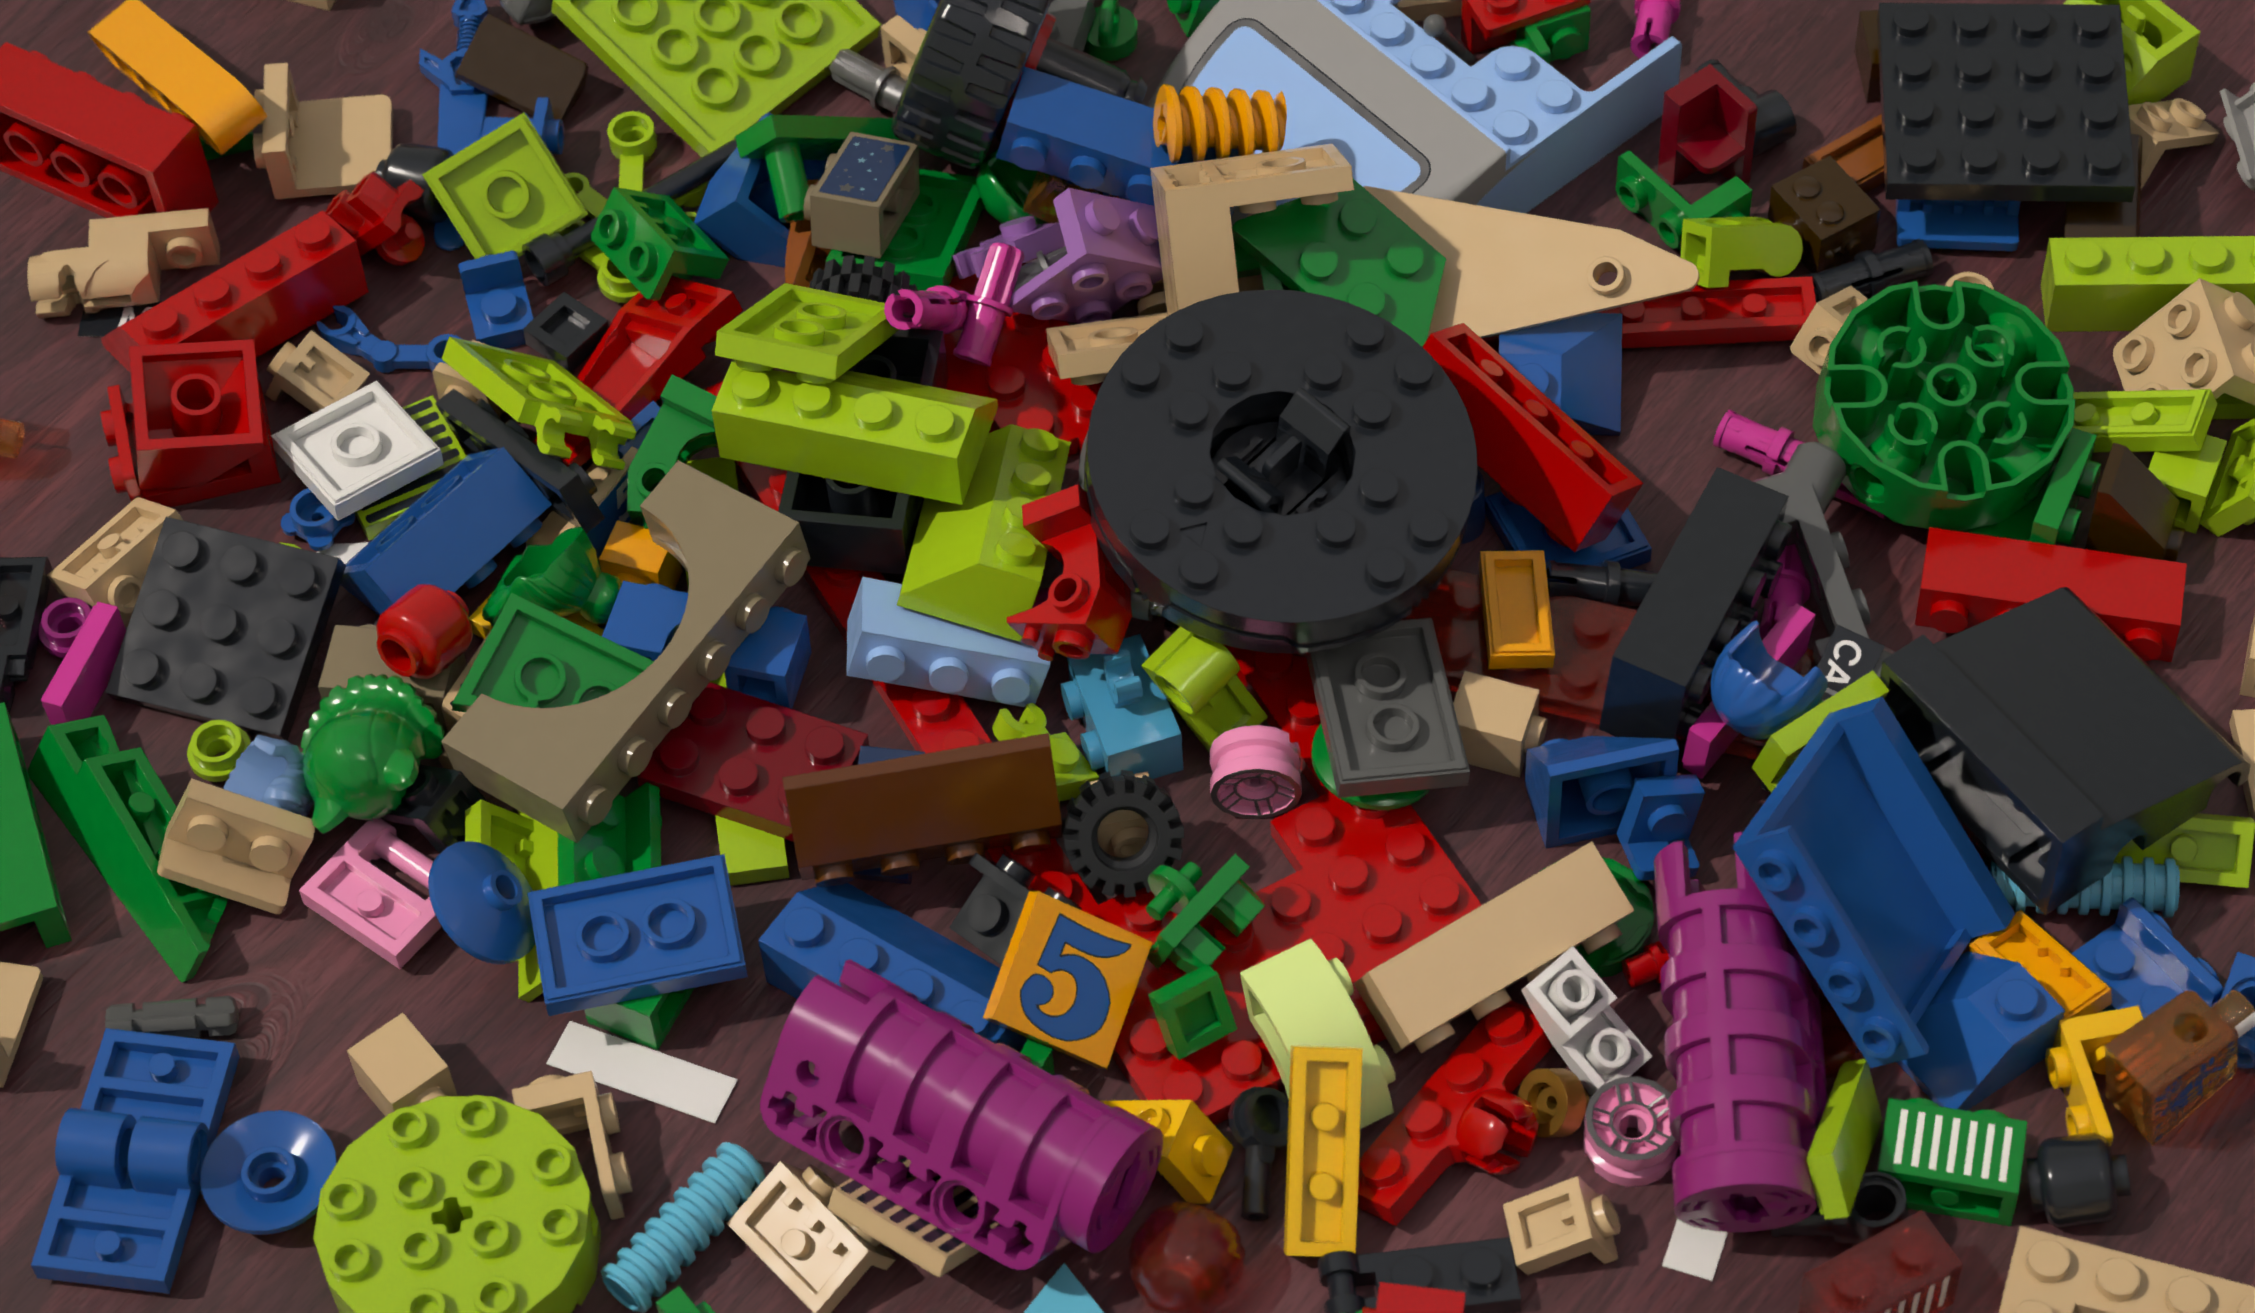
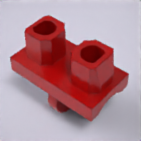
[325,171,425,266]

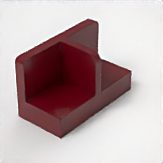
[1658,64,1757,185]

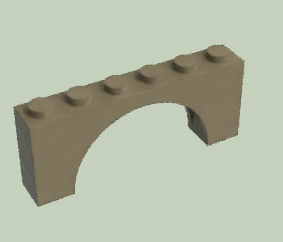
[441,460,811,843]

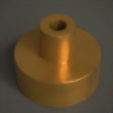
[1518,1068,1590,1137]

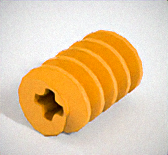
[1153,84,1287,163]

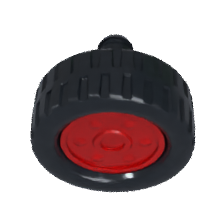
[891,0,1148,169]

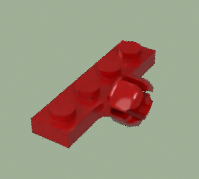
[1357,1000,1553,1226]

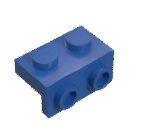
[1896,200,2021,251]

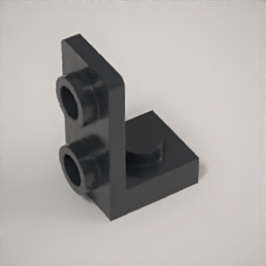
[381,765,488,853]

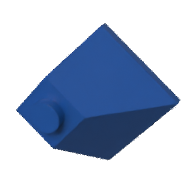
[694,112,827,268]
[1498,313,1622,436]
[1525,736,1679,849]
[1896,951,2065,1111]

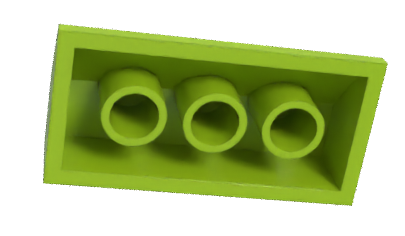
[711,360,998,505]
[897,424,1071,642]

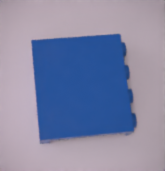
[1733,696,2015,1068]

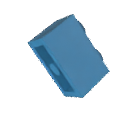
[1060,634,1183,779]

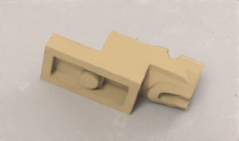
[27,208,220,319]

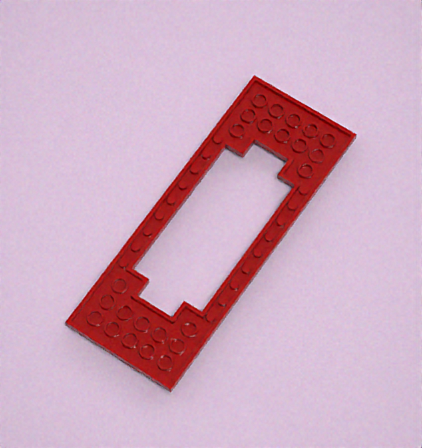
[703,263,1482,1125]

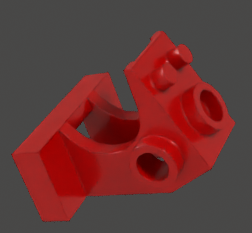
[1007,484,1132,661]

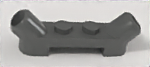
[1753,442,1895,678]

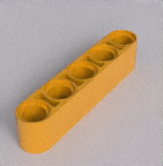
[88,0,268,156]

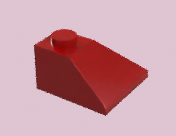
[129,339,264,490]

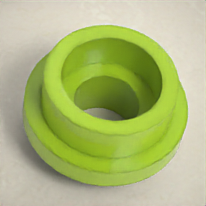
[187,720,251,782]

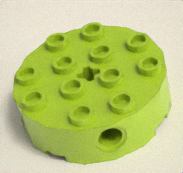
[314,1095,601,1313]

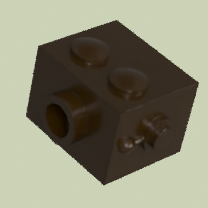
[1768,156,1881,273]

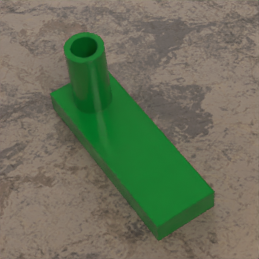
[735,115,902,223]

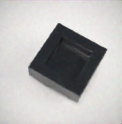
[523,292,609,372]

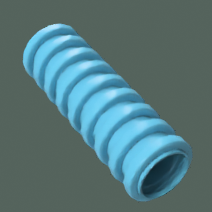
[1990,856,2180,918]
[601,1142,766,1313]

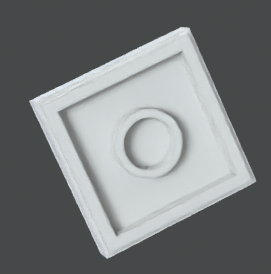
[271,381,444,521]

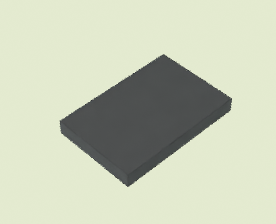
[1305,618,1470,798]

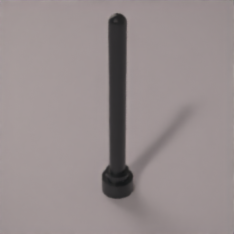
[522,139,737,287]

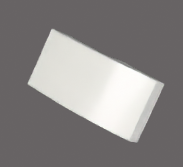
[1521,946,1652,1097]

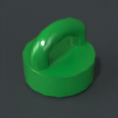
[1084,0,1138,61]

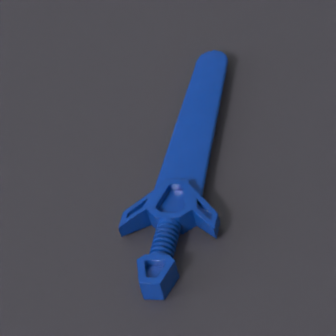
[419,0,489,251]

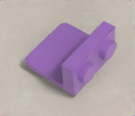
[1009,188,1163,324]

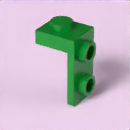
[1616,150,1752,252]

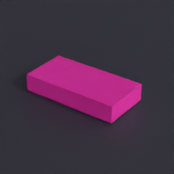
[41,602,126,725]

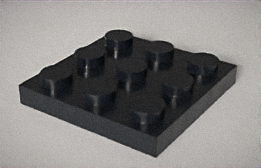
[105,517,346,741]

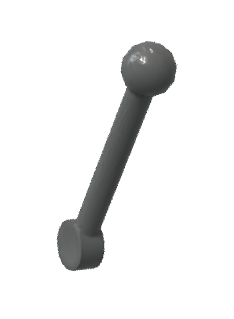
[1423,14,1476,66]

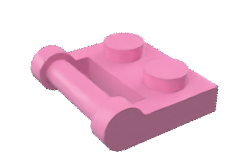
[299,818,442,969]

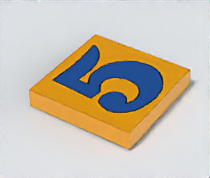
[983,891,1152,1068]

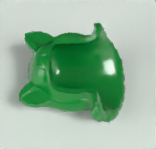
[301,674,445,834]

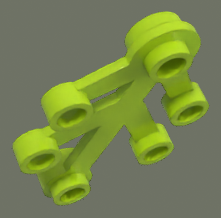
[559,111,708,303]

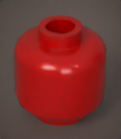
[376,584,473,679]

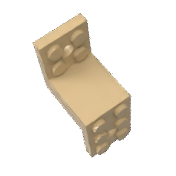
[1046,143,1354,385]

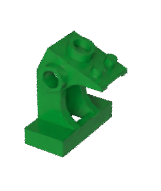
[627,374,718,529]

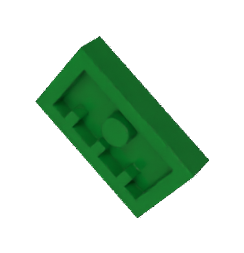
[591,187,729,301]
[558,782,662,886]

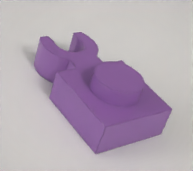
[953,216,1065,279]

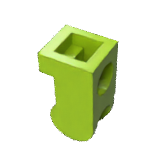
[1680,217,1803,288]

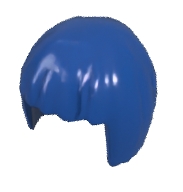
[1710,620,1828,739]

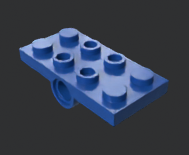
[31,1028,240,1294]

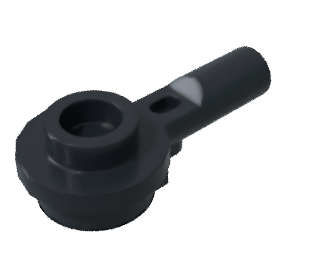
[1228,1087,1289,1222]

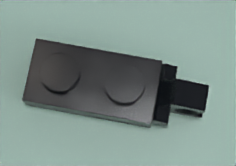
[0,557,53,714]

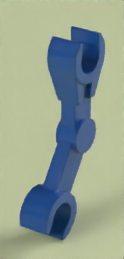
[317,305,461,373]

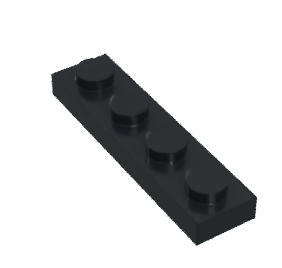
[435,388,605,534]

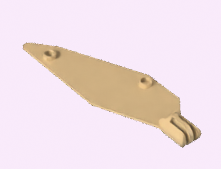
[1137,186,1699,339]

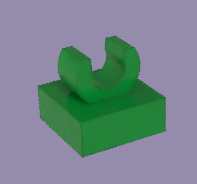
[1148,964,1237,1060]

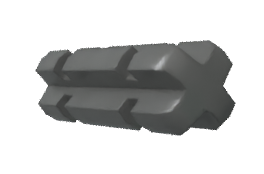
[105,996,239,1038]

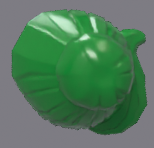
[482,527,622,626]

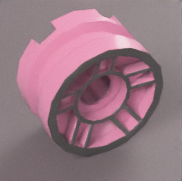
[1210,725,1302,819]
[1583,1076,1679,1187]

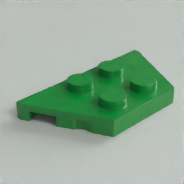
[1232,179,1446,347]

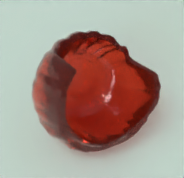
[1129,1202,1246,1313]

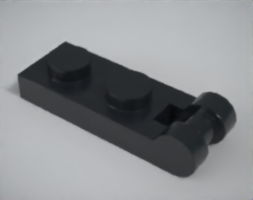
[1317,1237,1521,1313]

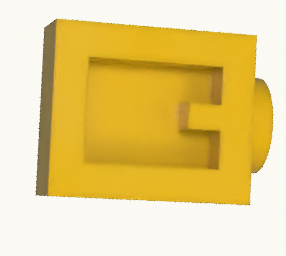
[2045,1006,2147,1147]

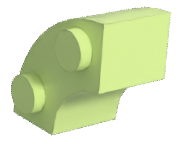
[1240,938,1395,1129]

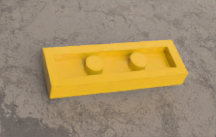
[1284,1045,1363,1257]

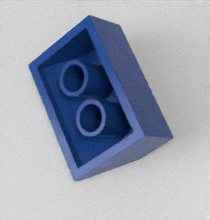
[340,447,552,616]

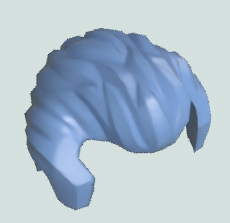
[224,735,314,817]

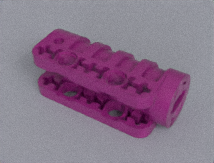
[1654,832,1828,1232]
[760,959,1163,1270]

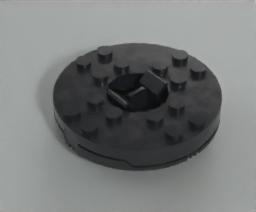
[1084,289,1477,654]

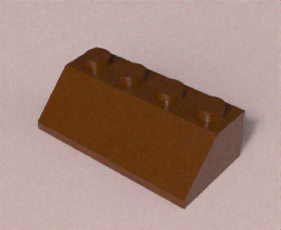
[783,733,1062,887]

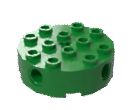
[1813,280,2075,531]

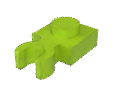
[992,703,1099,802]

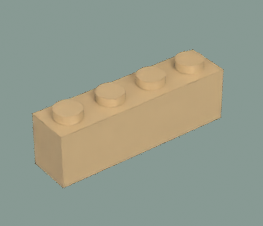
[1354,841,1634,1053]

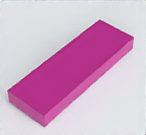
[1682,603,1816,779]

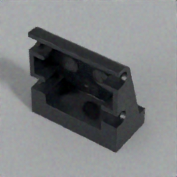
[1880,587,2250,915]

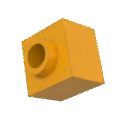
[599,520,683,590]

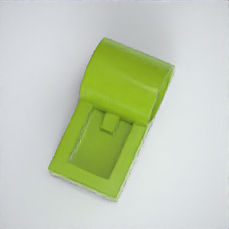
[1141,627,1268,753]

